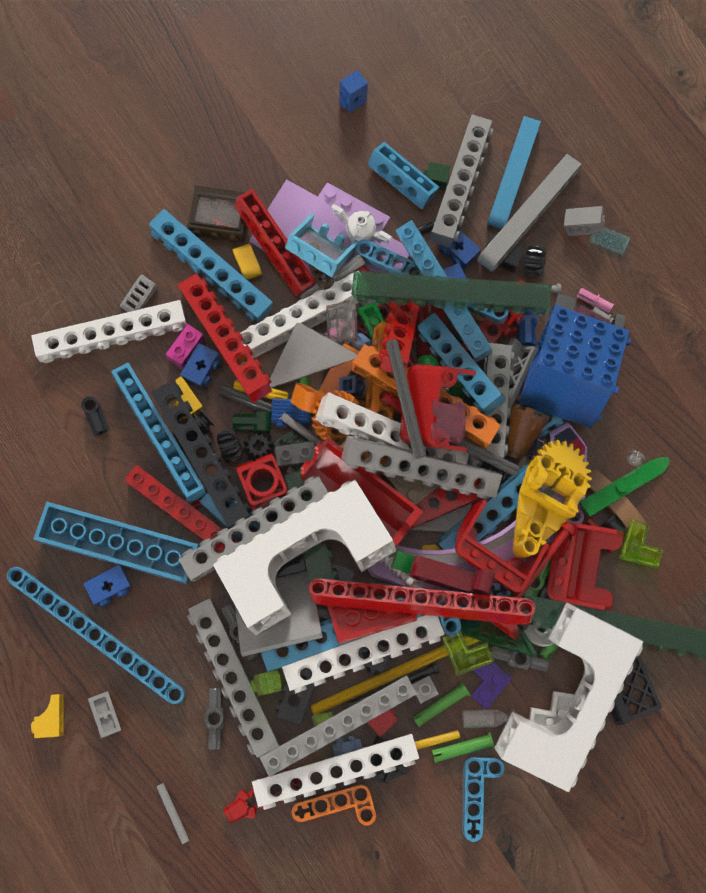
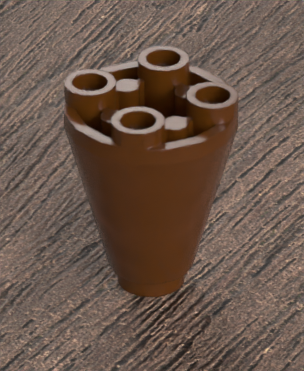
[507,403,550,460]

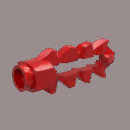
[223,767,300,824]

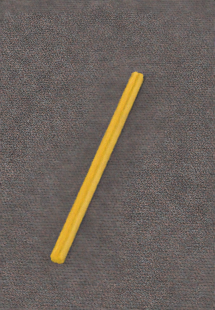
[311,636,480,715]

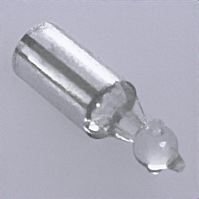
[462,709,524,729]

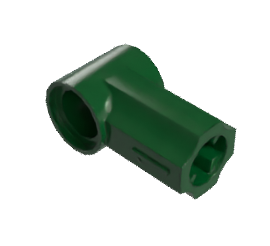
[233,411,271,434]

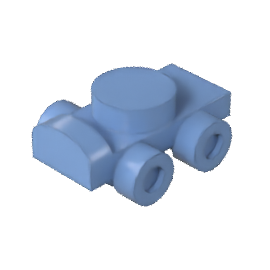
[332,735,362,756]

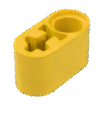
[232,243,262,280]

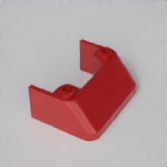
[399,365,476,452]
[455,500,549,593]

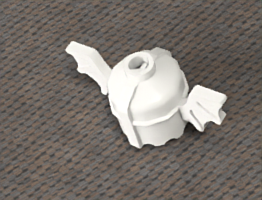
[331,204,392,245]

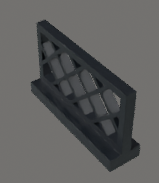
[611,632,662,725]

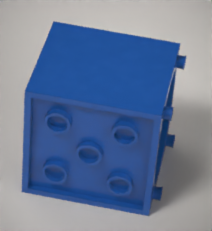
[518,305,632,428]

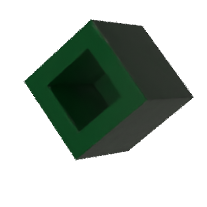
[423,162,451,191]

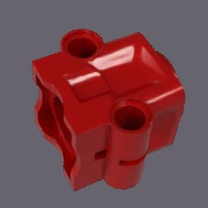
[236,453,293,511]

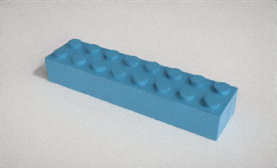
[34,501,200,585]

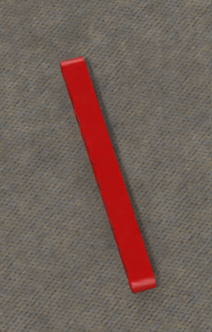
[309,579,535,625]

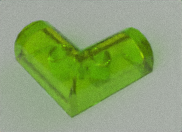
[619,520,663,568]
[442,631,494,676]

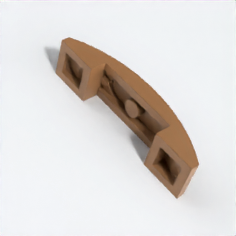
[587,469,648,538]

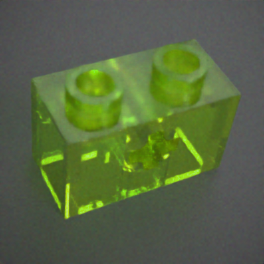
[251,670,283,696]

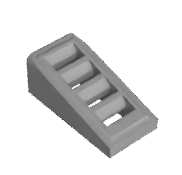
[120,274,157,312]

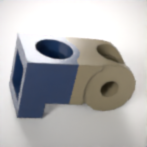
[339,375,368,400]

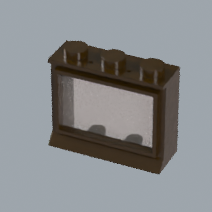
[187,185,246,243]

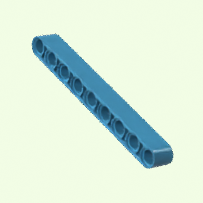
[356,240,508,324]

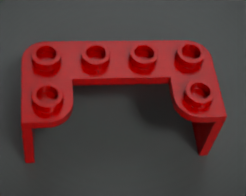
[547,522,624,611]

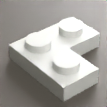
[529,691,574,726]

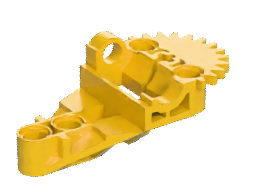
[513,440,592,559]

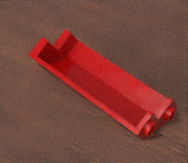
[300,437,423,548]

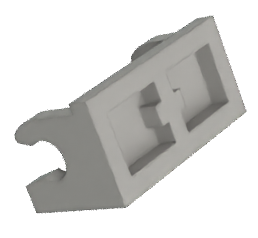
[564,206,605,236]
[88,691,121,739]

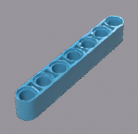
[487,116,541,229]

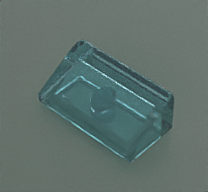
[589,227,630,255]

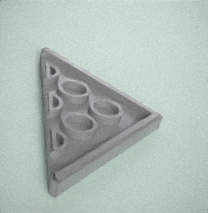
[269,322,358,388]

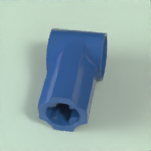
[516,310,537,346]

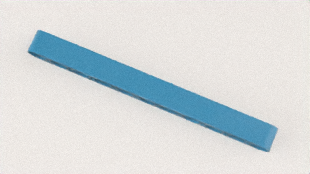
[7,567,186,704]

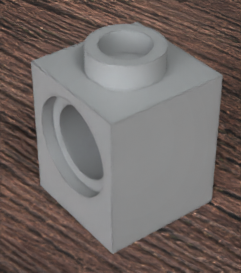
[412,676,438,704]

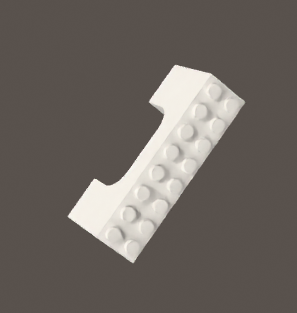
[213,480,396,635]
[494,602,643,792]

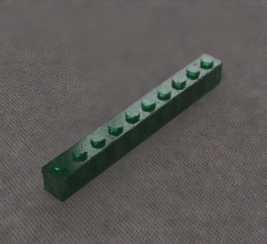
[351,271,552,315]
[521,594,706,660]

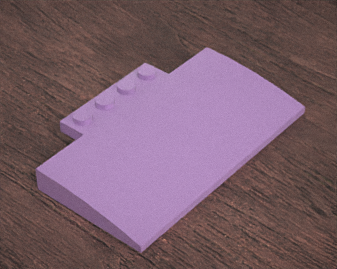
[249,179,410,307]

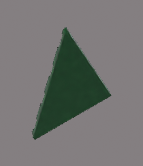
[446,589,537,657]

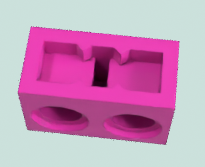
[166,324,205,370]

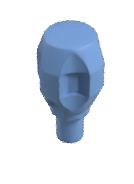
[346,329,372,351]

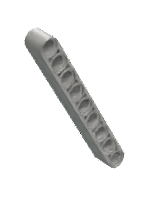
[477,154,582,272]

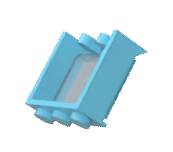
[285,213,358,278]

